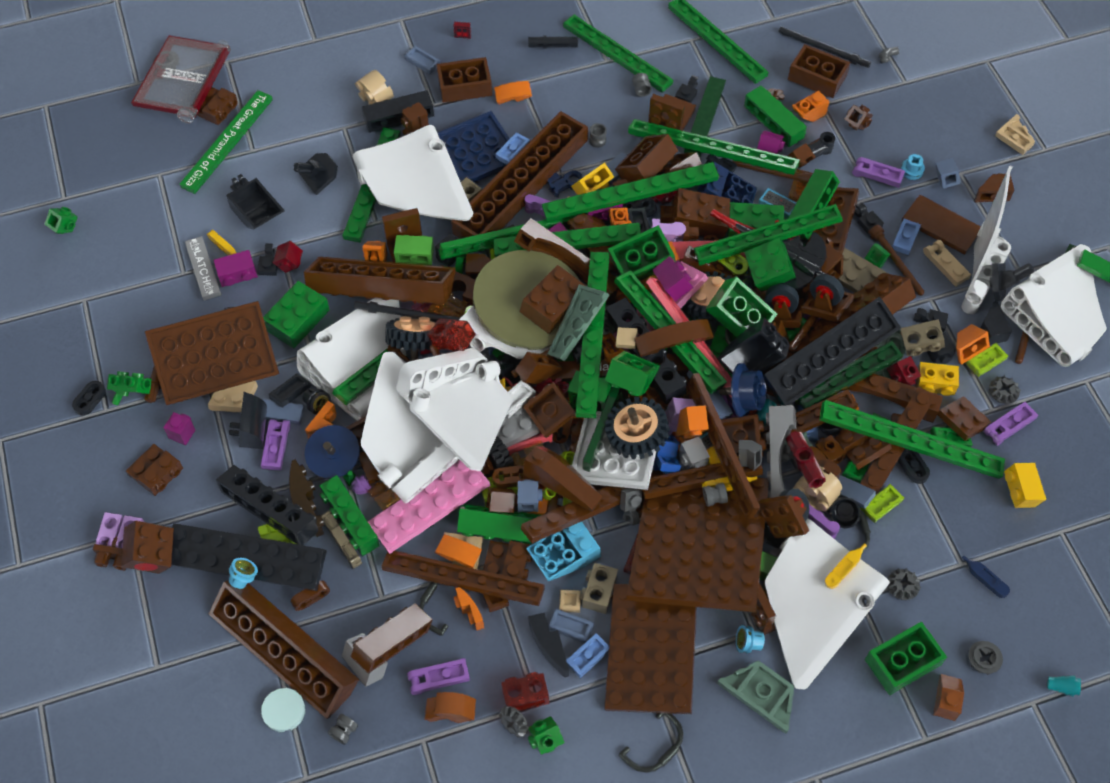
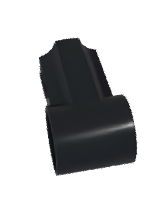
[808,132,836,159]

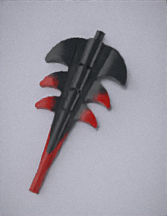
[710,209,827,291]

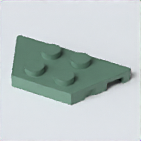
[717,660,794,734]

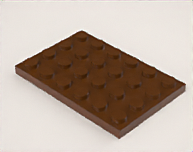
[145,301,280,405]
[605,584,697,714]

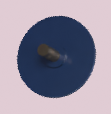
[719,363,766,418]
[305,425,360,479]

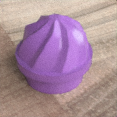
[351,474,372,495]

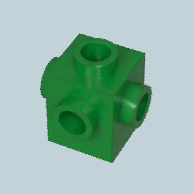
[44,207,78,234]
[527,716,565,755]

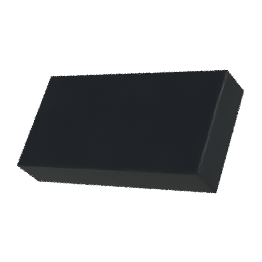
[269,373,311,408]

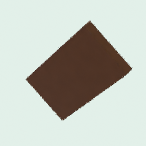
[902,195,981,255]

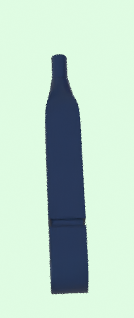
[962,556,1010,598]

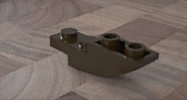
[289,459,325,537]

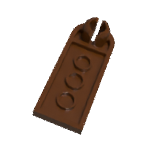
[807,187,859,254]

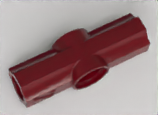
[786,431,826,488]

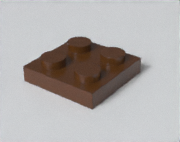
[937,396,992,441]

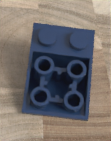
[697,162,757,204]

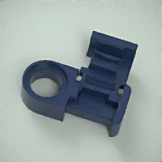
[547,170,583,198]

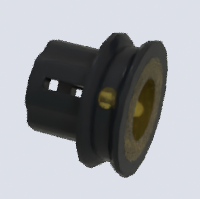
[302,388,331,415]

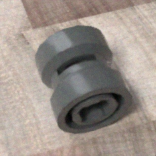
[632,73,652,97]
[589,123,607,147]
[702,483,728,507]
[328,714,358,745]

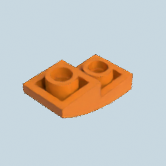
[494,81,532,105]
[608,208,631,226]
[435,534,482,568]
[453,587,484,631]

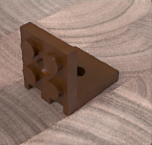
[648,94,696,131]
[382,208,432,266]
[751,583,776,635]

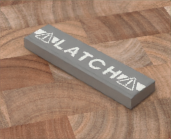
[185,236,221,300]

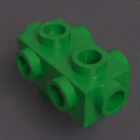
[107,371,152,405]

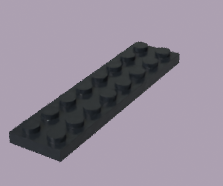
[763,297,901,406]
[171,523,327,591]

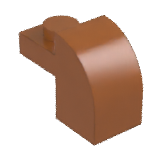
[425,692,476,723]

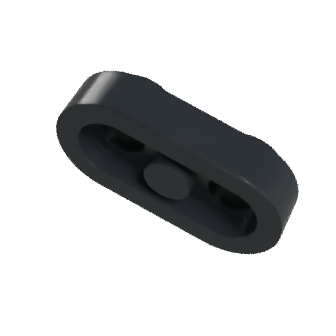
[623,199,657,217]
[72,381,106,416]
[898,449,930,484]

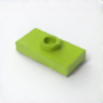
[966,343,1008,377]
[860,484,904,523]

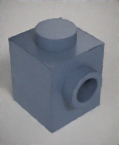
[936,158,960,189]
[518,479,542,512]

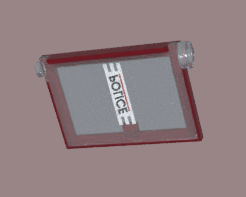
[131,35,231,124]

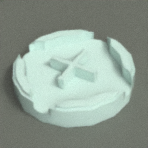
[261,688,305,732]

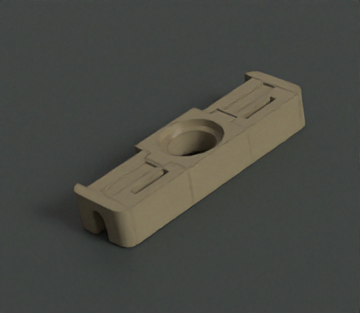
[321,510,362,569]

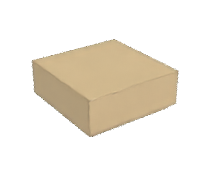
[615,327,638,349]
[559,590,581,613]

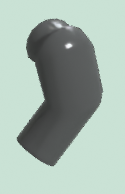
[879,46,899,63]

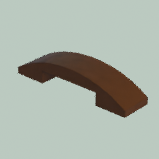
[634,319,714,357]

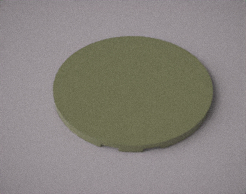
[473,250,580,350]

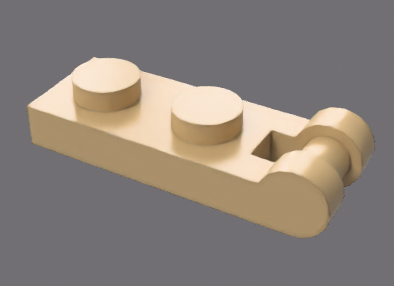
[923,240,971,287]

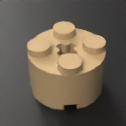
[355,70,394,105]
[793,466,842,511]

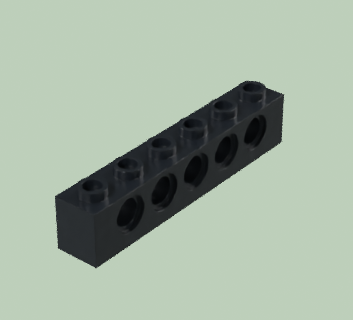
[606,297,687,404]
[216,465,319,546]

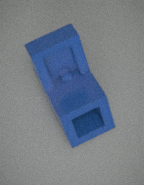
[653,435,681,474]

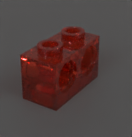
[427,318,476,351]
[501,672,549,711]

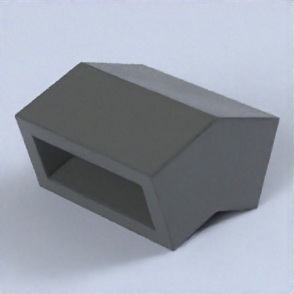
[739,440,762,470]

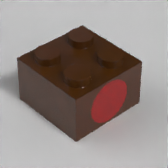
[121,521,174,574]

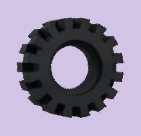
[488,437,514,470]

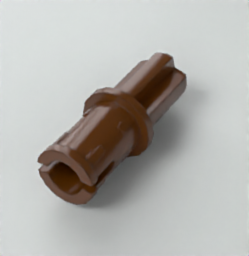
[144,366,161,403]

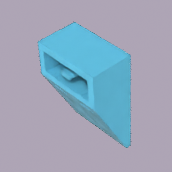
[526,521,601,582]

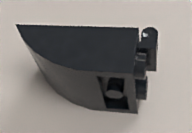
[226,174,285,230]
[717,318,790,374]
[229,392,267,449]

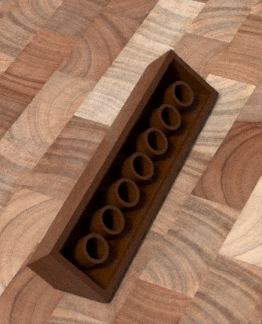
[304,256,456,305]
[208,580,359,719]

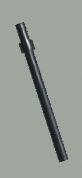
[779,26,871,68]
[354,301,461,324]

